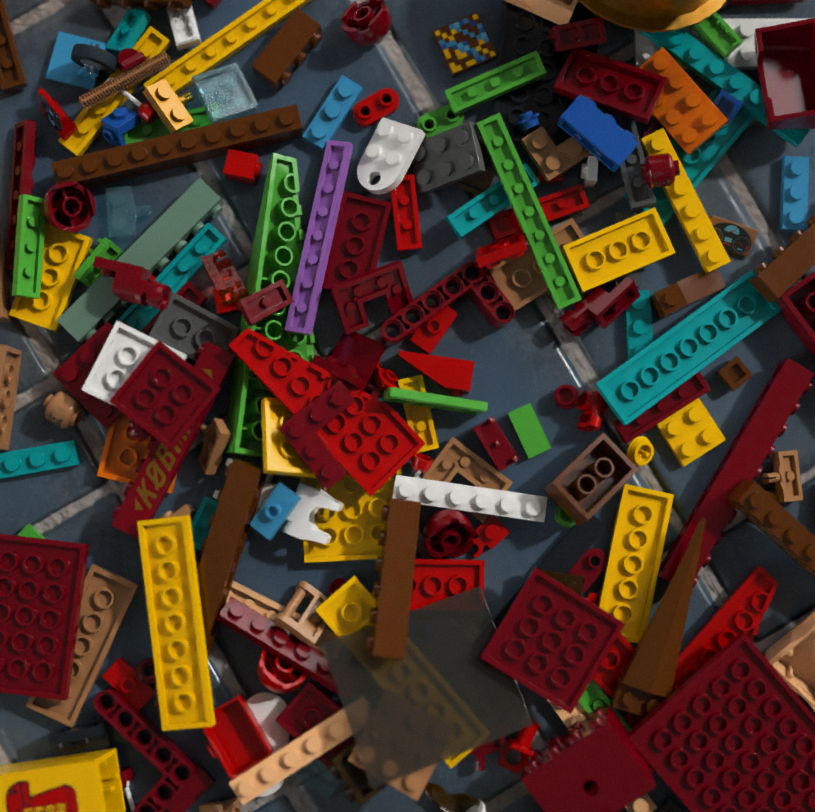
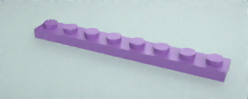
[285,140,353,336]

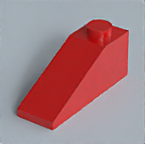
[398,350,474,397]

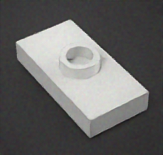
[167,3,202,51]

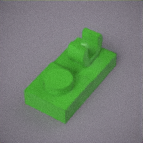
[73,237,124,288]

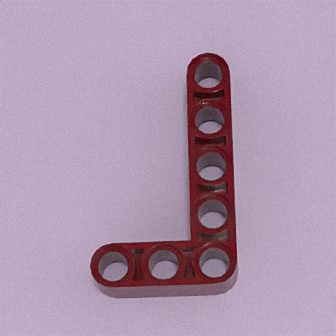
[379,261,515,346]
[94,688,196,812]

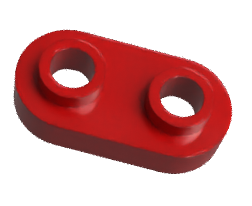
[353,88,399,127]

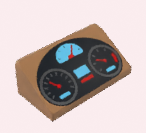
[709,215,758,257]

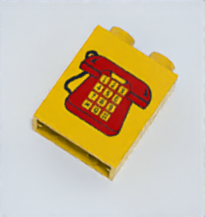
[0,748,126,812]

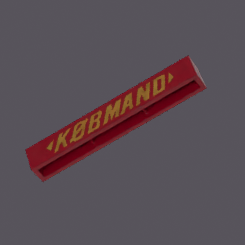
[111,341,237,539]

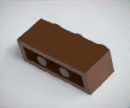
[252,7,323,91]

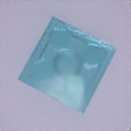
[191,62,259,124]

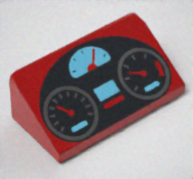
[38,87,78,141]

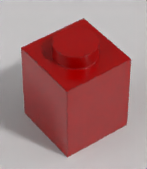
[223,149,263,185]

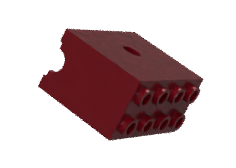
[521,705,655,812]

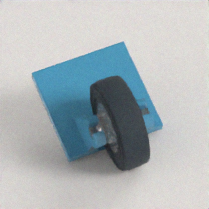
[45,31,117,91]

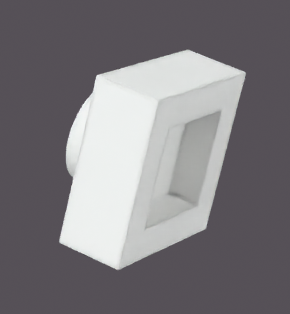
[580,156,599,187]

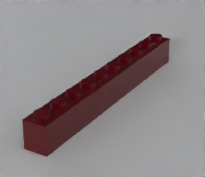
[658,358,814,589]

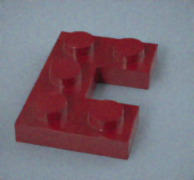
[329,260,413,335]

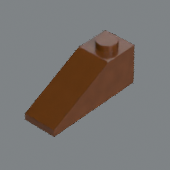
[650,269,727,320]

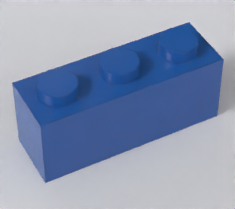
[557,94,639,172]

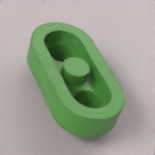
[417,104,464,139]

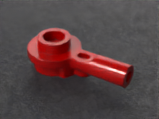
[373,361,398,391]

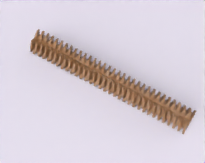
[78,51,171,111]

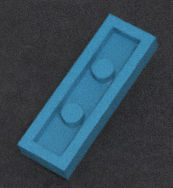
[302,75,363,152]
[779,156,809,232]

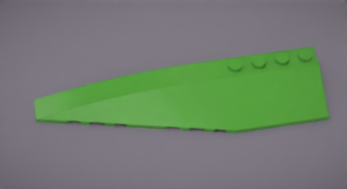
[223,153,315,458]

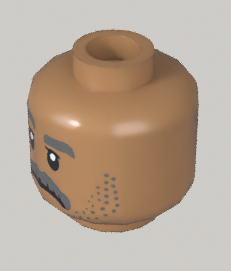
[43,391,84,428]

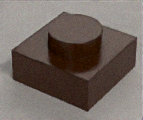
[716,356,753,392]

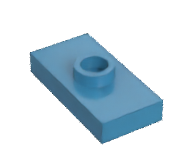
[249,483,301,540]

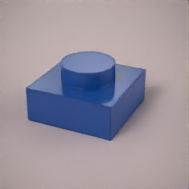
[713,89,744,125]

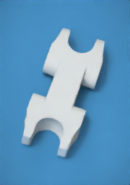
[213,458,344,544]

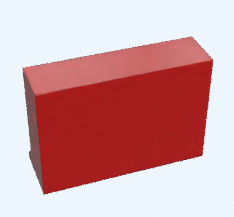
[202,693,275,780]

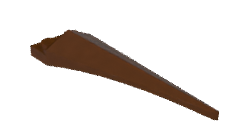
[610,518,706,717]

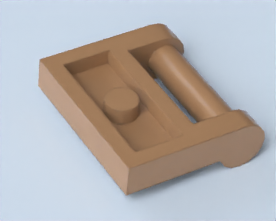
[274,581,328,647]

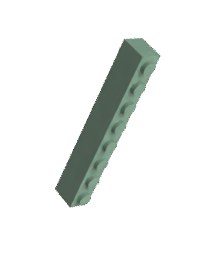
[57,177,224,344]

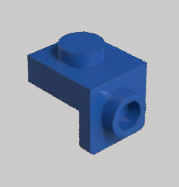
[100,105,141,146]

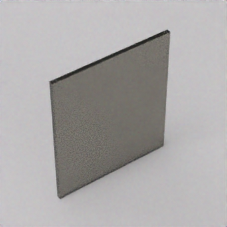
[321,586,533,789]

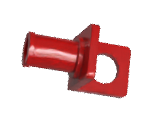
[497,717,540,774]

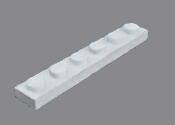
[392,475,548,522]

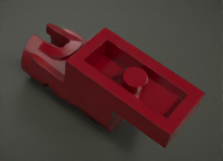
[93,256,171,310]
[559,277,640,337]

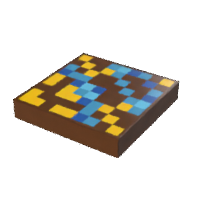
[432,12,497,78]

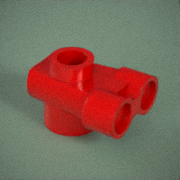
[577,390,608,432]

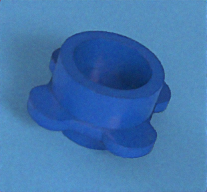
[514,110,540,131]

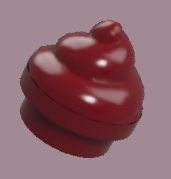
[129,418,151,443]

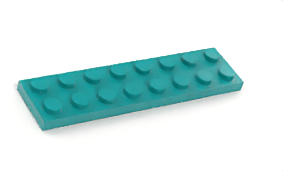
[594,270,781,426]

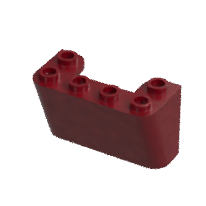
[754,18,815,130]

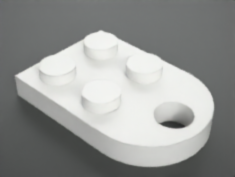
[357,117,426,194]

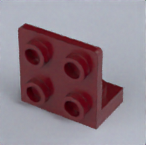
[311,332,386,391]

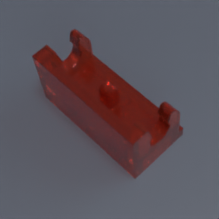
[200,250,249,307]

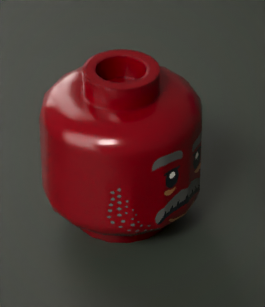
[641,153,680,189]

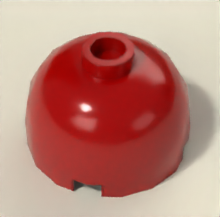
[257,649,307,694]

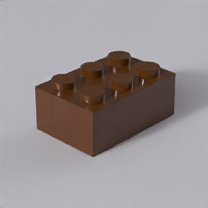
[543,432,639,526]

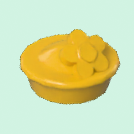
[626,436,654,466]

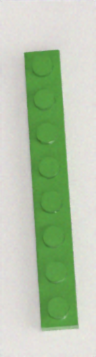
[476,113,582,310]

